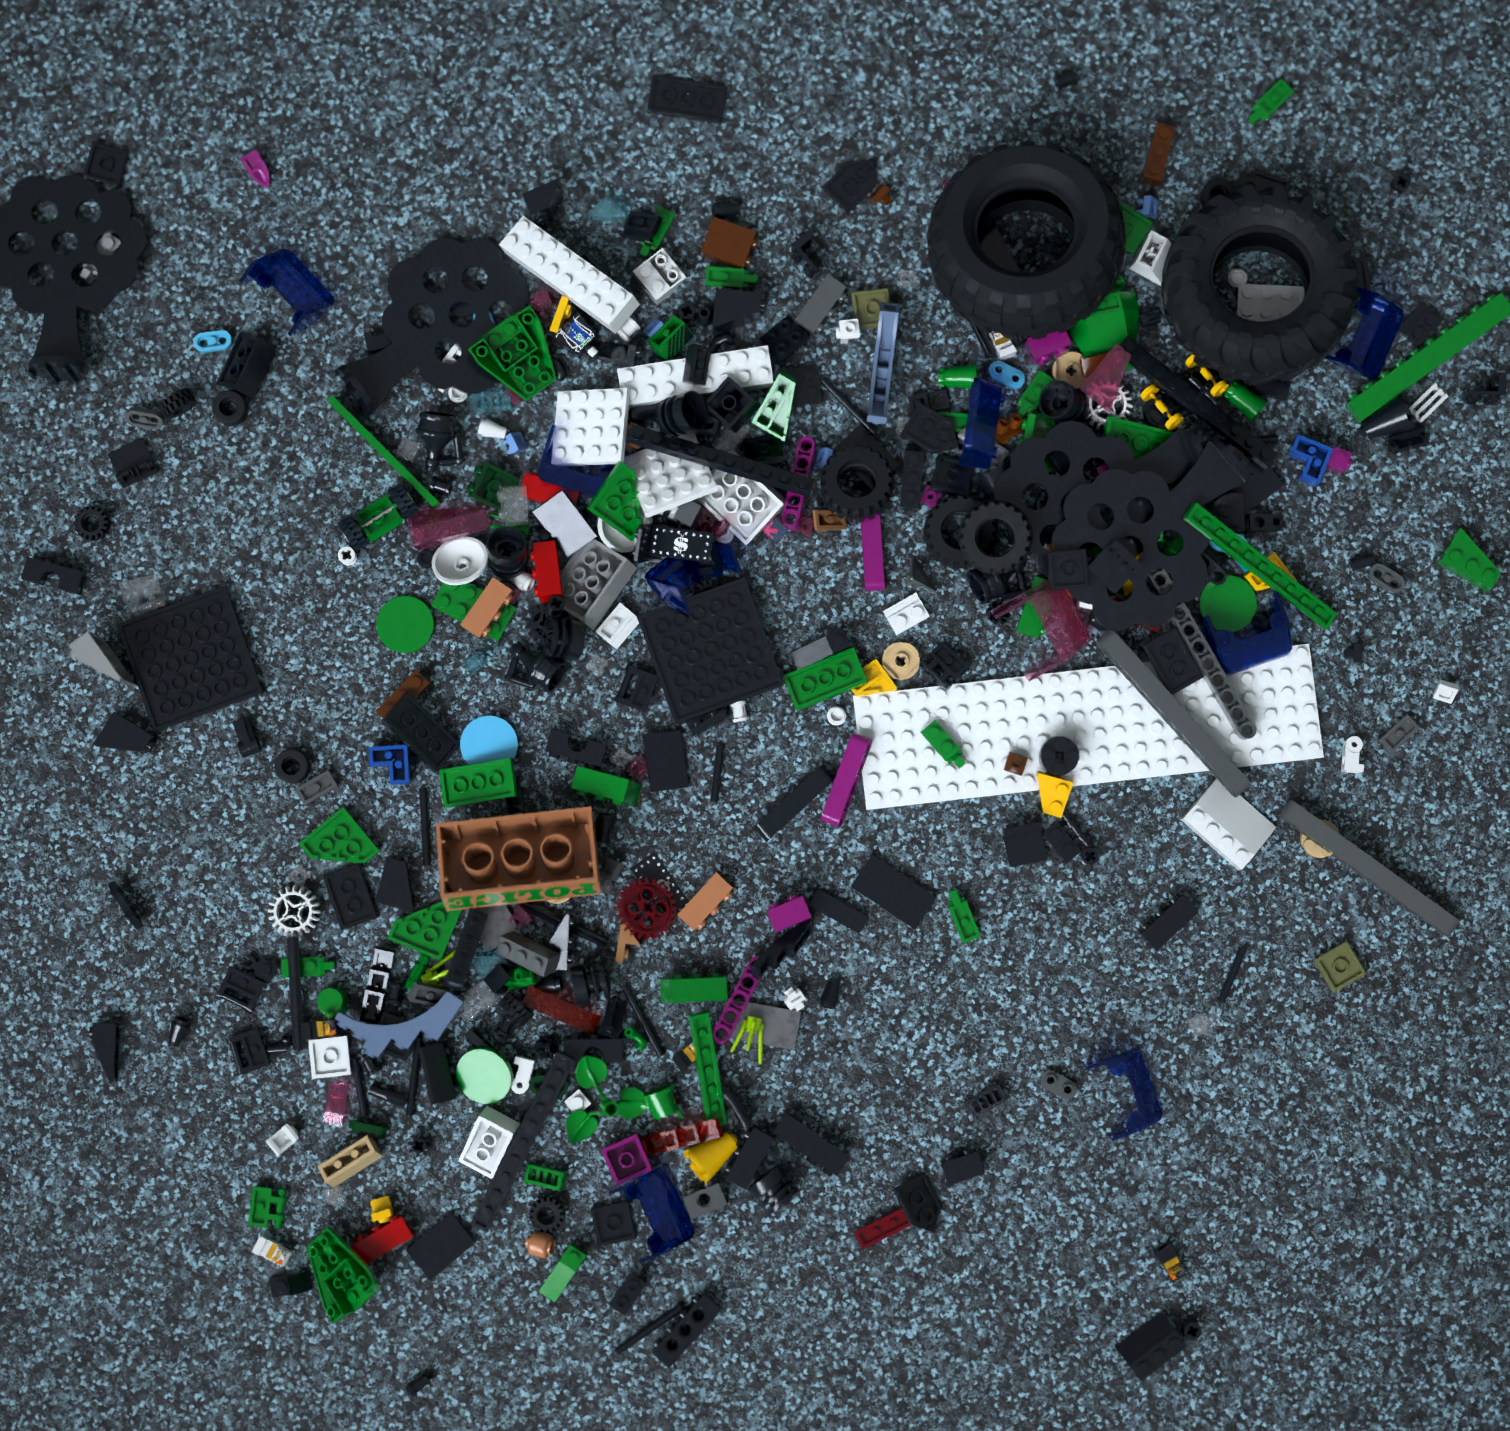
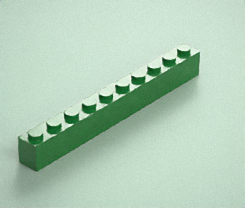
[1345,292,1510,424]

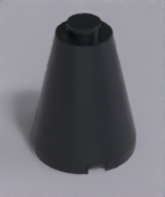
[1360,394,1416,439]

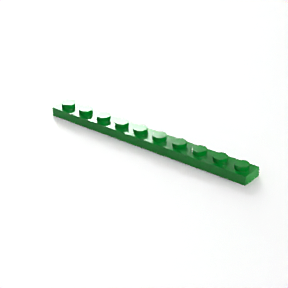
[1183,502,1337,629]

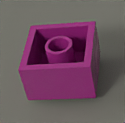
[1024,331,1072,367]
[767,894,811,933]
[601,1133,653,1186]

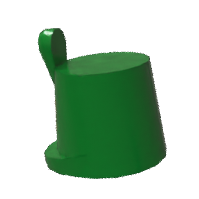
[317,985,348,1019]
[643,1083,684,1120]

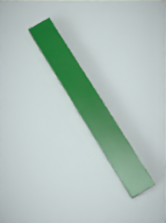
[327,395,441,509]

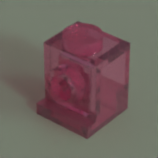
[530,288,554,317]

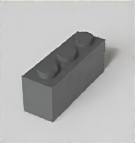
[795,274,847,336]
[496,931,561,977]

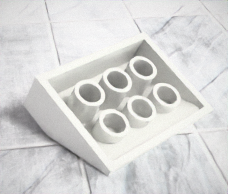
[697,450,786,545]
[1180,779,1276,870]

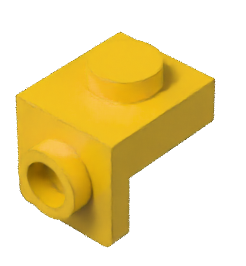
[370,1196,394,1223]

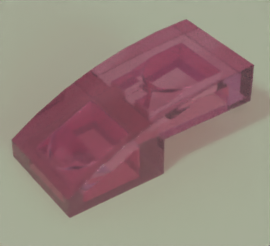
[692,518,730,539]
[323,1081,349,1126]

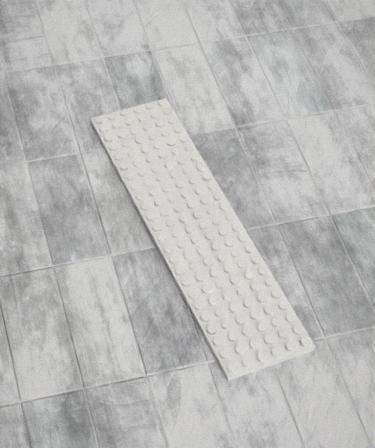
[853,644,1324,810]

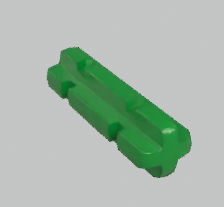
[405,954,430,990]

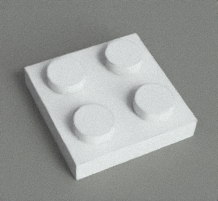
[308,1036,352,1079]

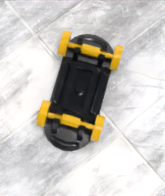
[1140,354,1229,430]

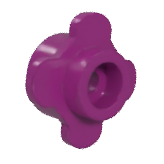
[920,486,942,508]

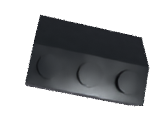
[522,179,562,229]
[216,332,277,399]
[418,1041,460,1105]
[1115,1312,1188,1381]

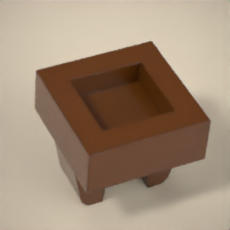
[867,184,892,206]
[1003,752,1028,776]

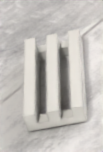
[1408,383,1448,423]

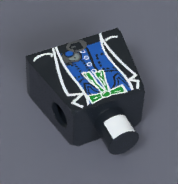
[553,312,599,359]

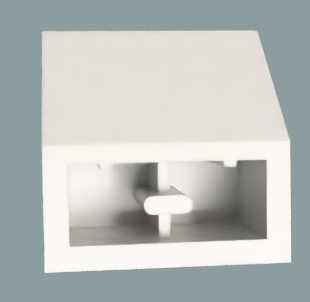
[1129,230,1171,286]
[633,248,686,305]

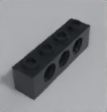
[443,909,488,991]
[652,1292,722,1369]

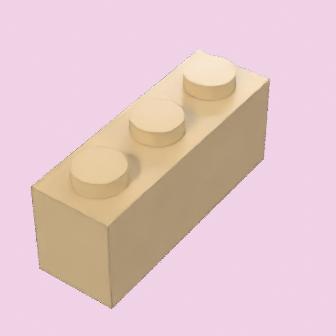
[317,1135,383,1187]

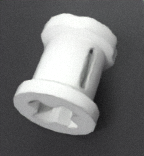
[617,317,641,342]
[338,547,357,566]
[729,701,749,723]

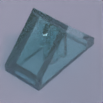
[588,195,626,222]
[471,956,504,979]

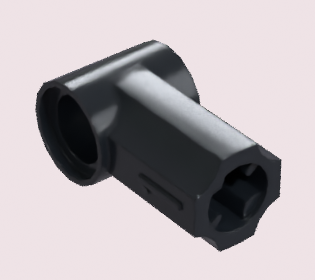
[232,717,262,758]

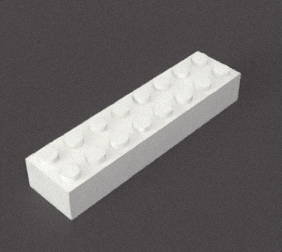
[499,216,640,334]
[617,345,774,409]

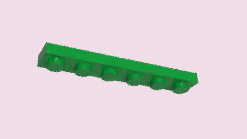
[688,1011,727,1128]

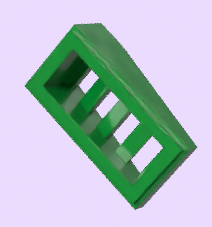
[524,1163,568,1191]

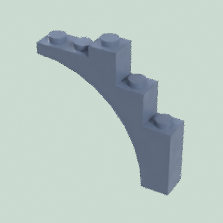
[867,302,900,424]
[334,991,465,1059]

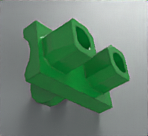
[504,967,537,991]

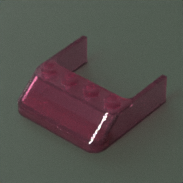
[990,579,1090,681]

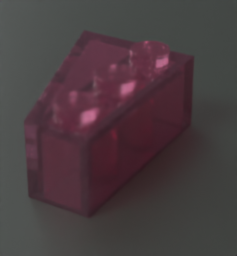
[1079,343,1132,413]

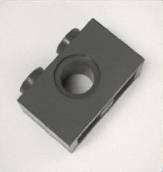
[674,499,702,530]
[683,1180,728,1220]

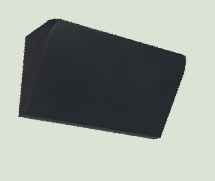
[682,344,711,386]

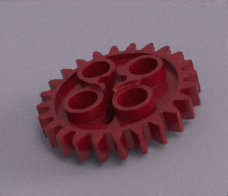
[615,877,678,941]

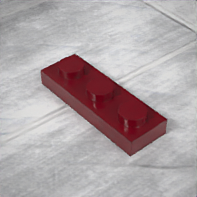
[854,1208,911,1250]

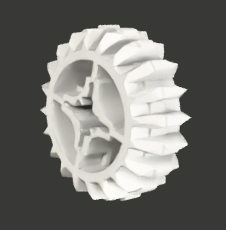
[1085,379,1133,430]
[268,885,321,937]

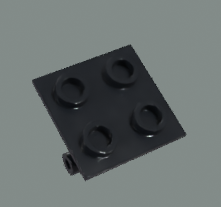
[759,315,810,363]
[108,438,158,488]

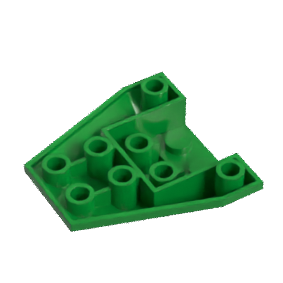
[1068,291,1139,378]
[468,305,557,401]
[306,1227,381,1324]

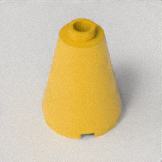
[683,1132,738,1184]

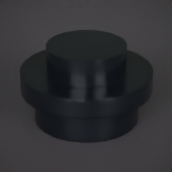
[417,549,434,569]

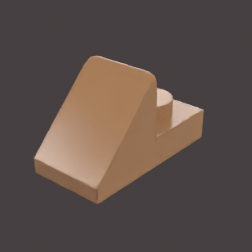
[813,510,847,533]
[615,924,642,963]

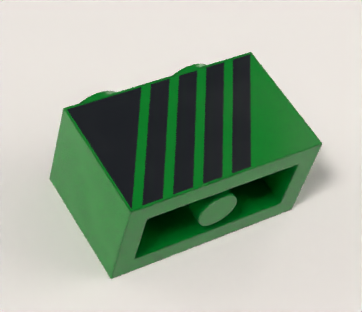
[647,315,694,361]

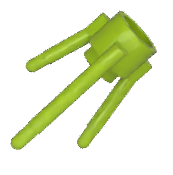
[421,950,467,987]
[730,1016,764,1064]

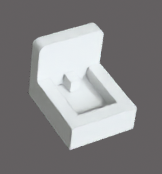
[835,319,860,344]
[266,1123,299,1156]

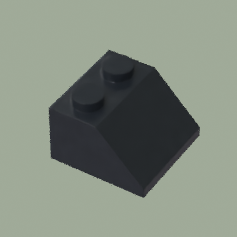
[706,376,761,434]

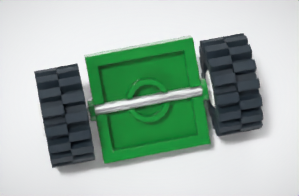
[338,483,419,552]

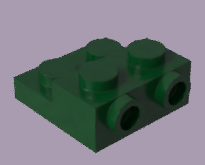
[466,462,520,513]

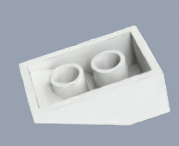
[459,1106,520,1179]

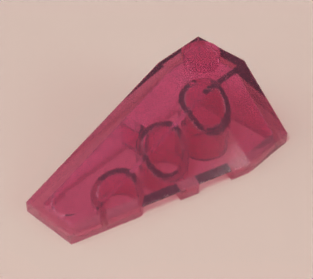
[408,509,490,551]

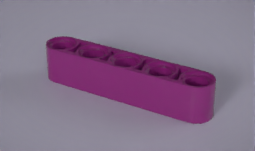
[782,436,817,531]
[861,513,885,591]
[821,732,872,827]
[713,956,761,1045]

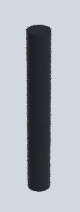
[710,745,724,803]
[1218,947,1247,1003]
[350,1058,369,1117]

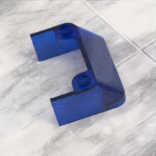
[239,249,335,336]
[1325,287,1404,380]
[958,378,1005,469]
[538,424,627,497]
[645,540,742,613]
[1202,592,1292,675]
[1084,1049,1162,1141]
[608,1167,694,1264]

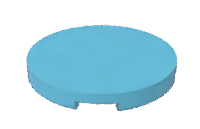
[460,716,518,765]

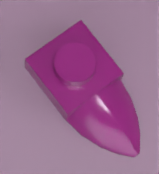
[240,148,270,187]

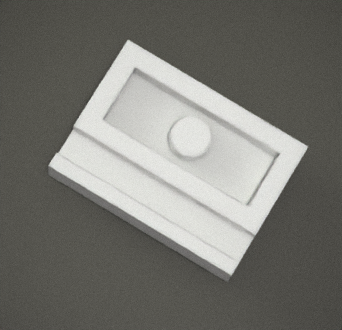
[883,593,930,636]
[596,603,639,650]

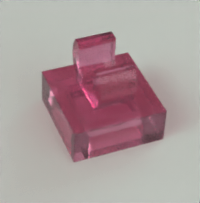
[625,755,647,782]
[508,906,532,931]

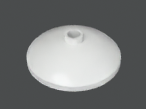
[597,504,653,553]
[432,537,488,585]

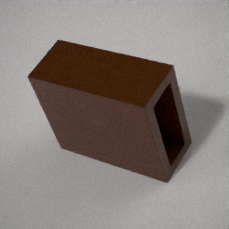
[701,216,759,269]

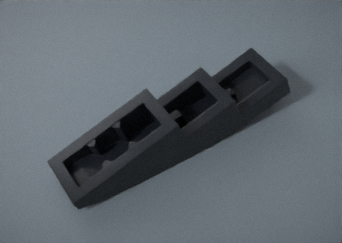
[752,919,813,980]
[360,947,395,1024]

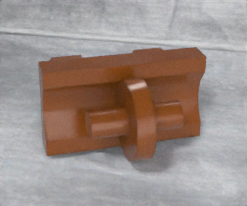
[987,413,1024,444]

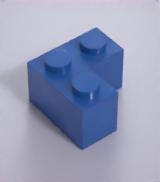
[1287,434,1334,487]
[369,745,412,785]

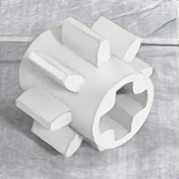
[783,987,807,1012]

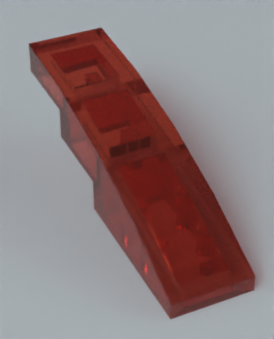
[522,986,601,1035]
[642,1117,723,1155]

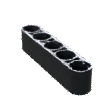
[754,764,835,842]

